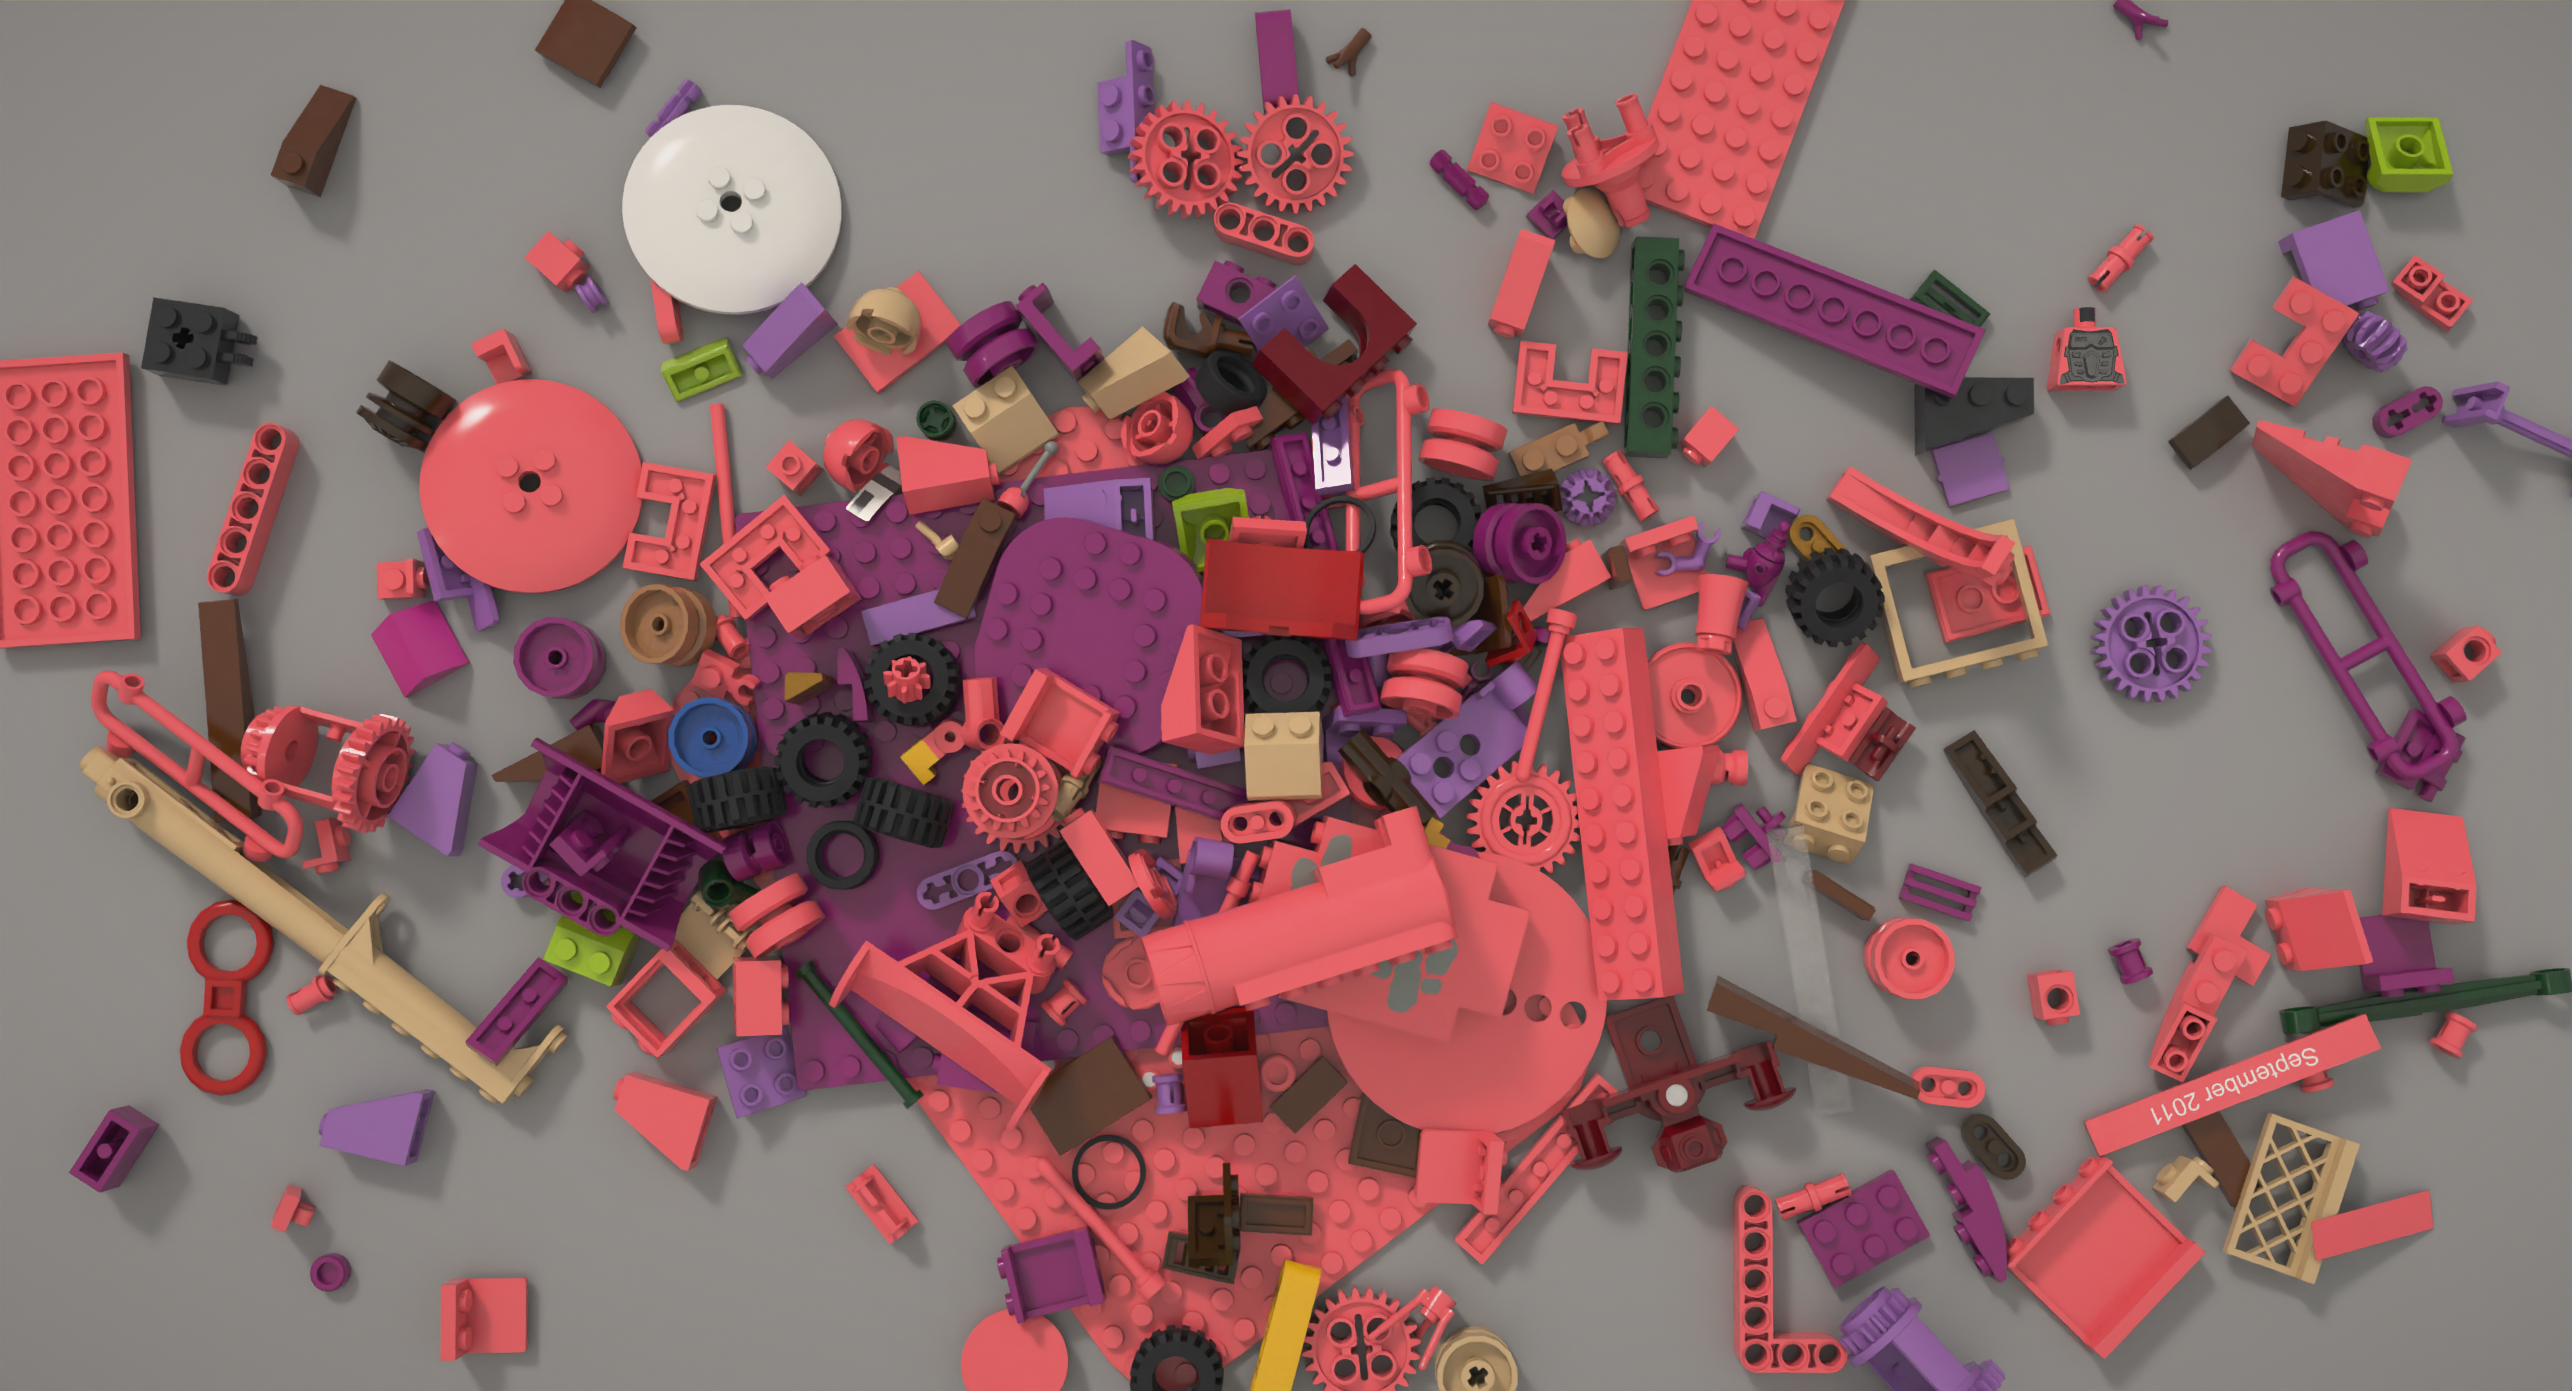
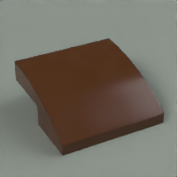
[535,0,637,88]

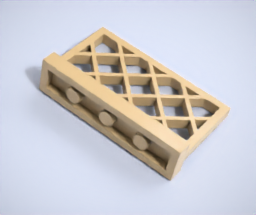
[2222,1112,2360,1285]

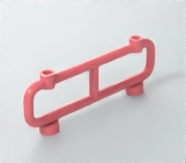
[1346,369,1432,615]
[91,670,304,862]

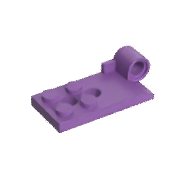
[1396,661,1538,820]
[1171,837,1260,927]

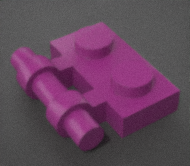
[2376,708,2466,802]

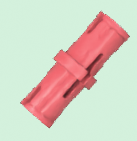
[2088,224,2154,293]
[1602,449,1660,522]
[1774,1173,1852,1221]

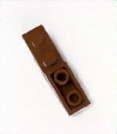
[1246,339,1358,452]

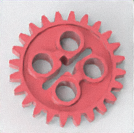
[1236,94,1354,213]
[1128,100,1244,219]
[1302,1285,1421,1391]

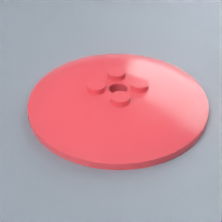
[419,379,643,594]

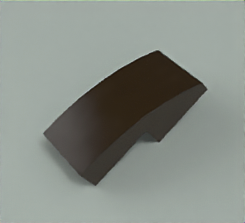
[2168,395,2250,470]

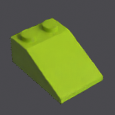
[543,891,641,987]

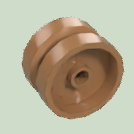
[620,584,717,667]

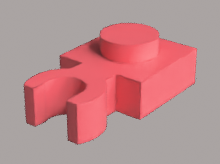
[691,649,761,705]

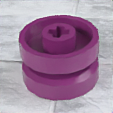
[945,301,1040,388]
[1473,503,1567,584]
[513,617,607,700]

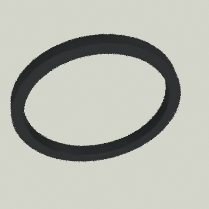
[1305,496,1376,553]
[1072,1135,1146,1210]

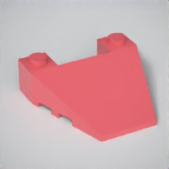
[2252,420,2412,538]

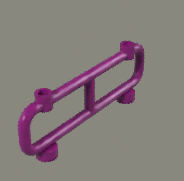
[2270,531,2467,780]

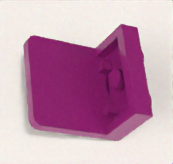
[2359,915,2454,997]

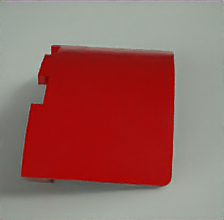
[1199,539,1364,641]

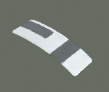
[846,466,902,521]

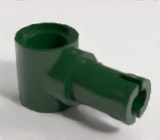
[698,860,761,907]

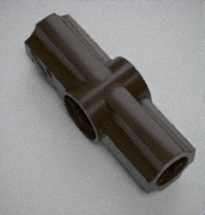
[1338,729,1436,824]

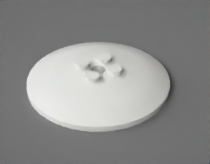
[622,105,842,315]

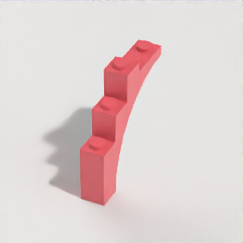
[1826,466,2015,589]

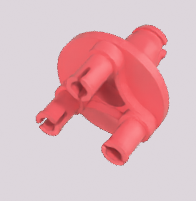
[1561,93,1660,228]

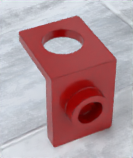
[1485,599,1538,667]

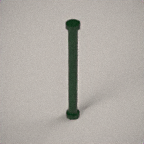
[794,960,924,1109]

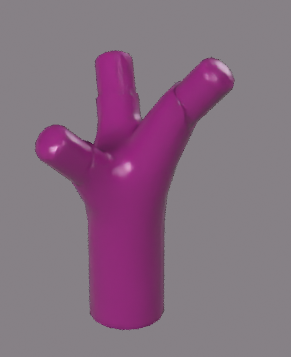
[2113,0,2168,40]

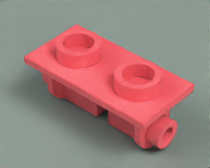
[845,1164,919,1244]

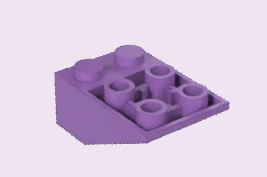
[1043,478,1155,540]

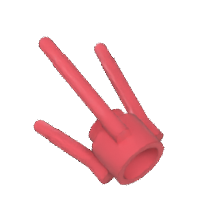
[1368,1286,1457,1370]

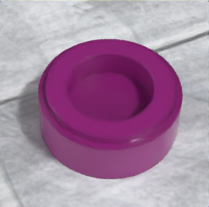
[310,1253,351,1292]

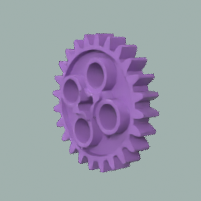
[2090,585,2212,703]

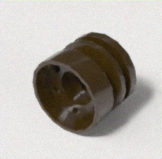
[356,360,457,453]

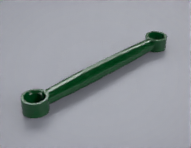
[2279,968,2572,1034]

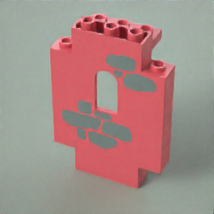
[1248,815,1531,1043]

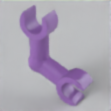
[1655,522,1721,577]

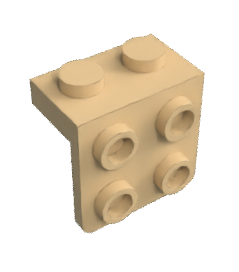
[1781,764,1874,865]

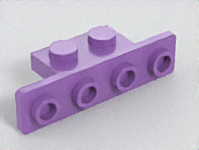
[1097,40,1155,187]
[417,528,500,631]

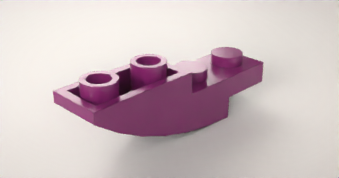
[1925,1136,2007,1283]

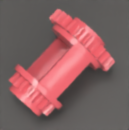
[241,705,415,834]
[961,738,1076,854]

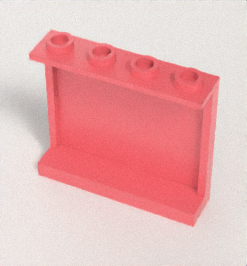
[2006,1155,2206,1359]

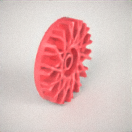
[1647,642,1742,749]

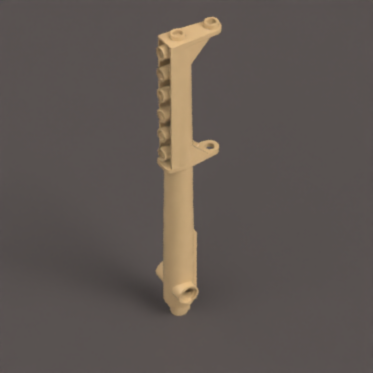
[79,746,568,1104]

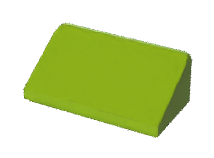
[661,337,743,402]

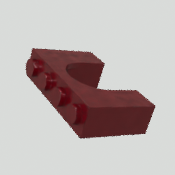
[1252,264,1417,425]

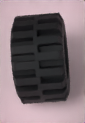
[1390,477,1481,552]
[1785,548,1885,647]
[864,633,962,727]
[1242,635,1332,714]
[774,712,873,808]
[687,766,788,833]
[853,777,955,848]
[1026,839,1114,941]
[1130,1325,1224,1391]

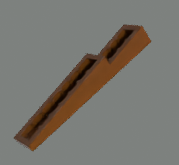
[198,599,262,823]
[1707,976,1920,1099]

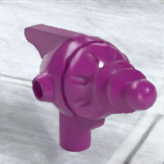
[1726,521,1791,607]

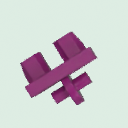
[1721,803,1787,870]

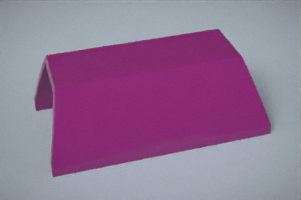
[478,738,728,952]

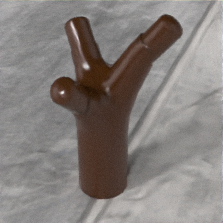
[1326,28,1372,76]

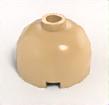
[846,287,922,355]

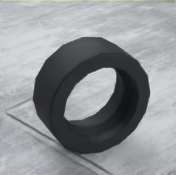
[1195,350,1267,416]
[806,821,879,890]

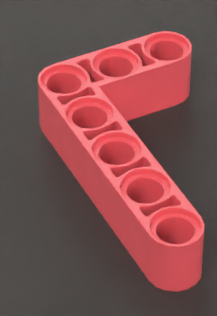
[1733,1185,1847,1373]

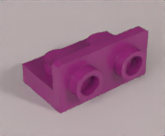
[549,810,628,877]

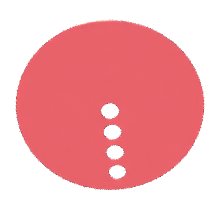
[1327,851,1607,1134]

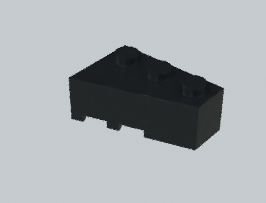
[1914,377,2034,456]

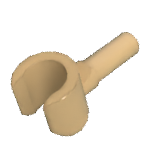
[915,521,959,560]

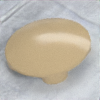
[1563,188,1620,259]

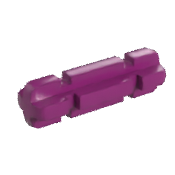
[1429,149,1489,210]

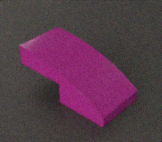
[837,648,873,723]

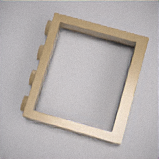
[1866,519,2048,688]

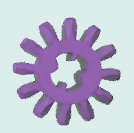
[2342,311,2408,373]

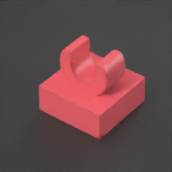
[270,1184,315,1232]

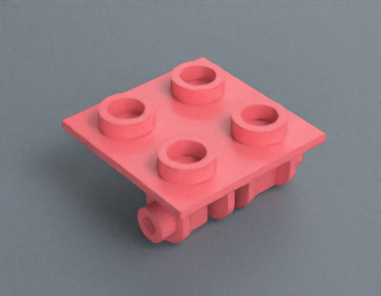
[1467,102,1558,194]

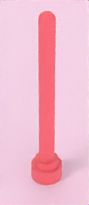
[1515,608,1578,782]
[1036,1158,1167,1301]

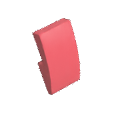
[2391,255,2473,332]

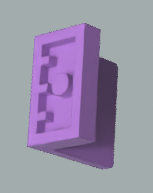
[1322,706,1407,774]

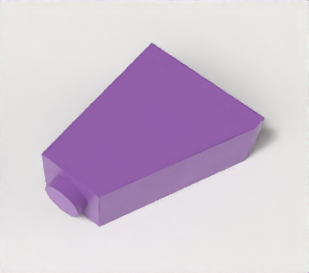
[742,282,838,379]
[387,742,478,857]
[319,1089,435,1166]

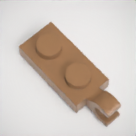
[1509,421,1609,477]

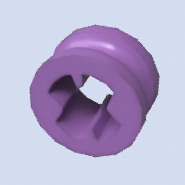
[575,276,609,313]

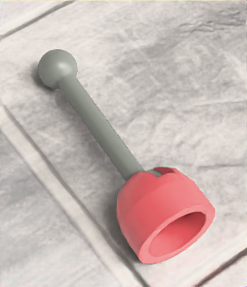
[997,441,1059,519]

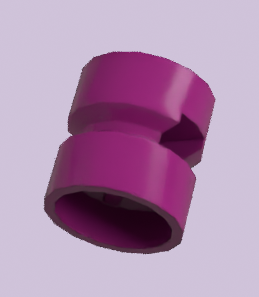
[722,820,790,882]

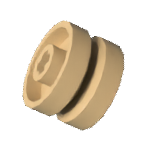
[1434,1326,1518,1391]

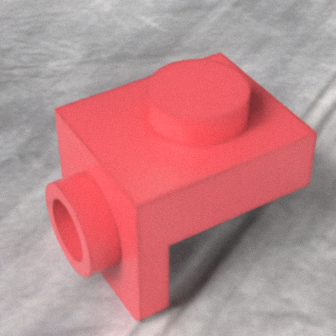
[302,818,351,874]
[1687,826,1746,892]

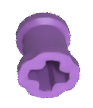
[1152,1073,1187,1114]

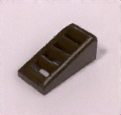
[1482,468,1563,512]
[1162,1231,1241,1284]

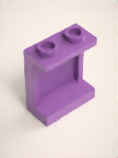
[2278,210,2390,311]

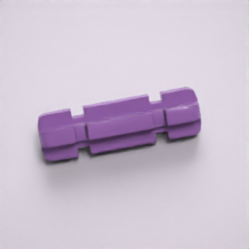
[645,79,702,138]

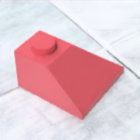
[601,689,674,784]

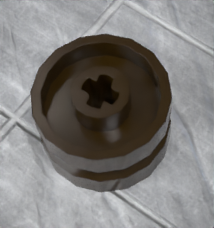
[1405,540,1484,627]

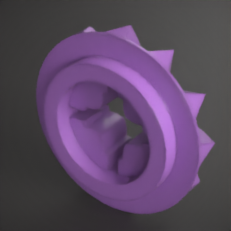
[1560,468,1616,526]

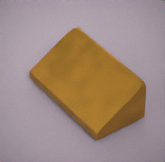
[784,672,836,705]

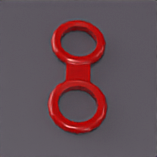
[179,900,274,1096]

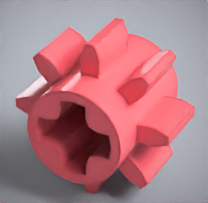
[883,656,931,704]

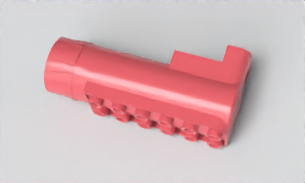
[1141,806,1458,1026]

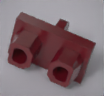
[1848,707,1916,782]

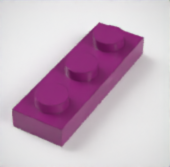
[465,957,569,1067]

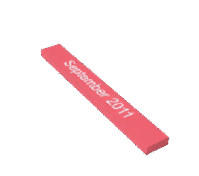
[2083,1014,2381,1156]

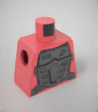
[2047,307,2126,391]

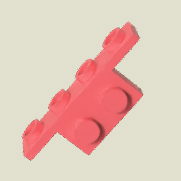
[1780,642,1888,776]

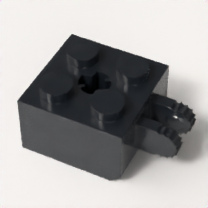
[141,297,258,385]

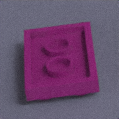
[1797,1169,1930,1289]

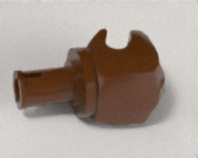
[1163,302,1254,359]

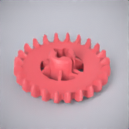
[1465,761,1581,874]

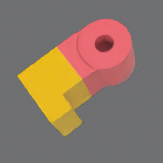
[900,718,965,785]

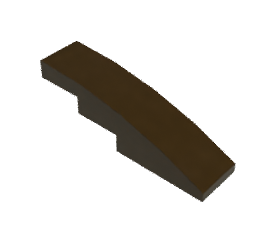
[1943,730,2058,878]

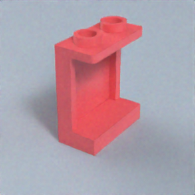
[1000,668,1120,779]

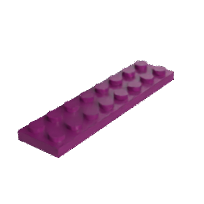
[1684,224,1985,399]

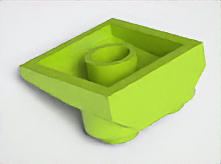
[2365,117,2454,192]
[1172,488,1249,572]

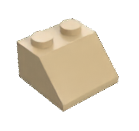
[952,366,1059,475]
[1244,712,1324,801]

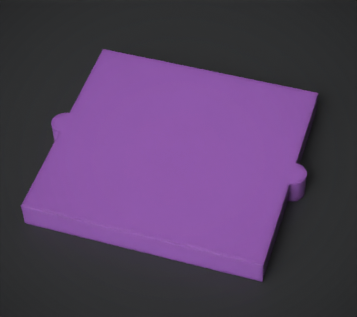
[1931,433,2010,507]

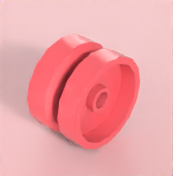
[1418,408,1507,481]
[1380,648,1468,720]
[728,873,826,959]
[1863,917,1955,999]

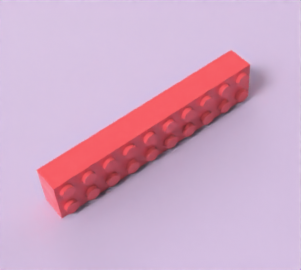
[1561,628,1684,1001]

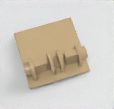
[675,884,759,980]

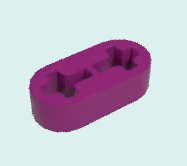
[2372,386,2443,438]

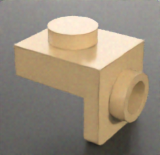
[2152,1155,2220,1203]

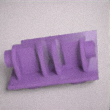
[1238,275,1329,354]
[716,1026,807,1119]

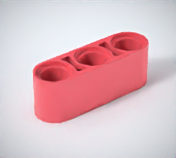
[1214,203,1314,265]

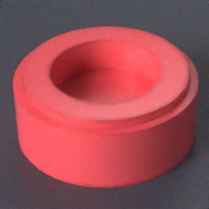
[1259,1054,1296,1092]

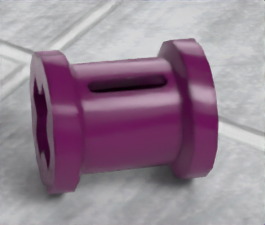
[2108,938,2153,984]

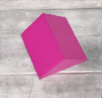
[371,600,470,698]

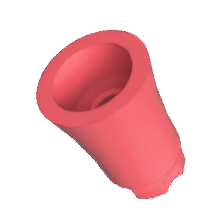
[1695,574,1749,655]

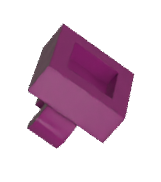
[1526,190,1568,240]

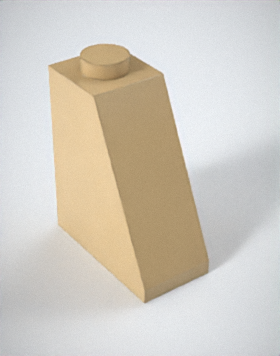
[1077,326,1190,419]

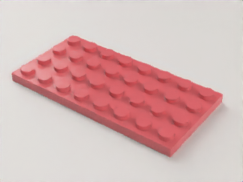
[1638,0,1845,239]
[0,352,141,649]

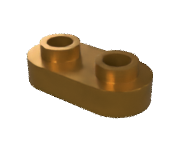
[1787,515,1846,563]

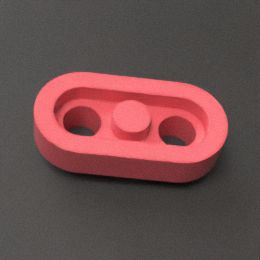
[1221,800,1296,844]
[1910,1066,1985,1108]

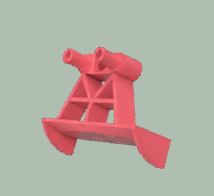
[829,892,1060,1132]

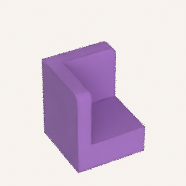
[1741,491,1801,540]

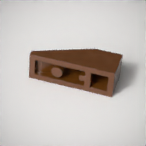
[271,85,356,197]
[934,498,1018,619]
[492,725,604,782]

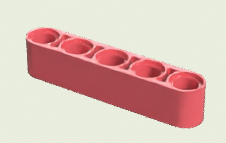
[207,423,299,596]

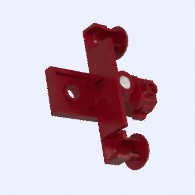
[1560,995,1796,1173]

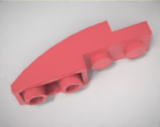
[2148,932,2248,1083]

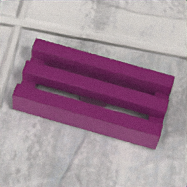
[1898,864,1981,922]

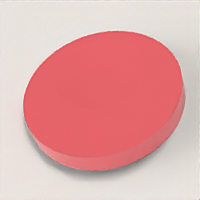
[961,1309,1069,1391]

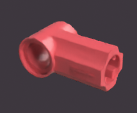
[961,677,1006,751]

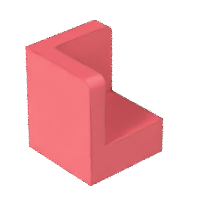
[471,328,532,384]

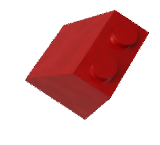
[1181,1007,1263,1128]

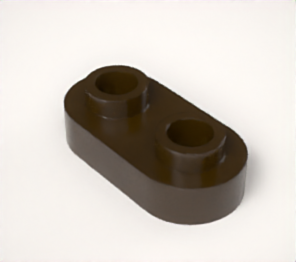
[1961,1114,2026,1180]

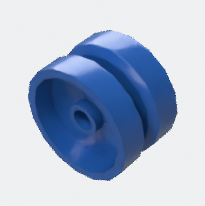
[668,698,759,778]

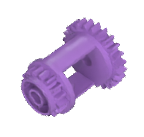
[1838,1286,2006,1391]

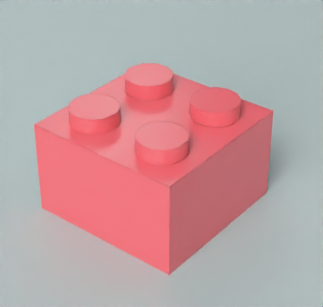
[763,555,862,639]
[733,955,789,1037]

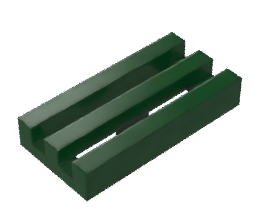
[1909,269,1991,327]

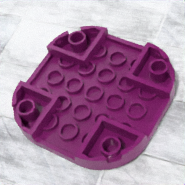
[974,517,1203,757]

